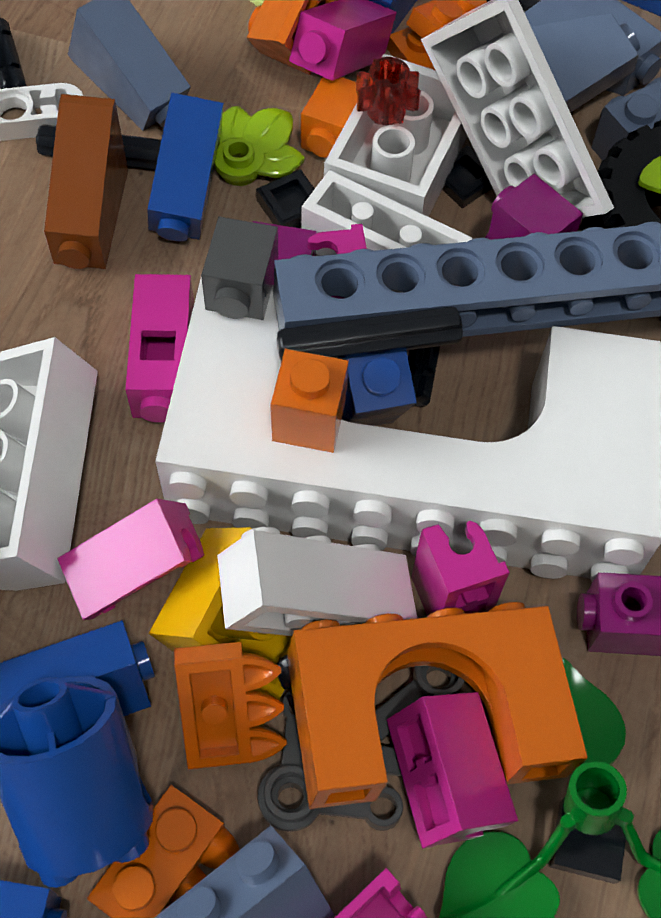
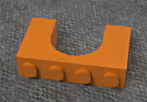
[287,602,588,809]

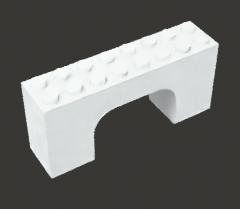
[155,278,661,582]

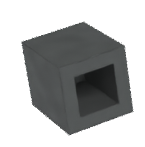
[201,216,279,320]

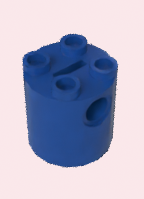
[0,676,153,888]

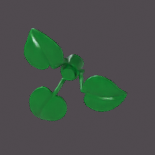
[439,658,661,918]

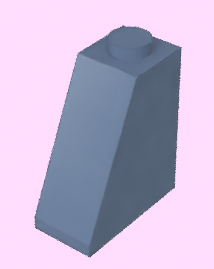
[68,0,191,131]
[524,0,661,96]
[531,12,640,113]

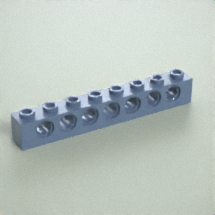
[273,222,661,337]

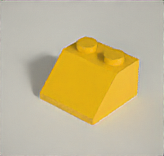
[148,527,292,700]

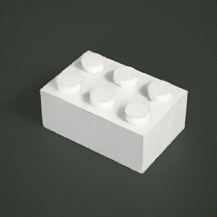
[324,54,467,217]

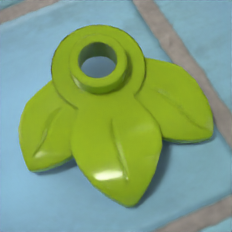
[214,106,304,186]

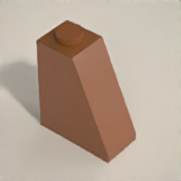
[44,94,128,269]

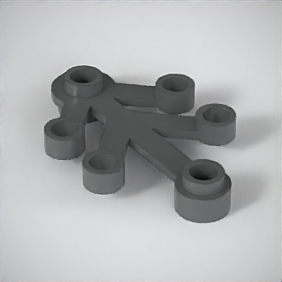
[258,666,464,832]

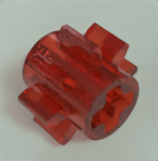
[356,57,421,125]

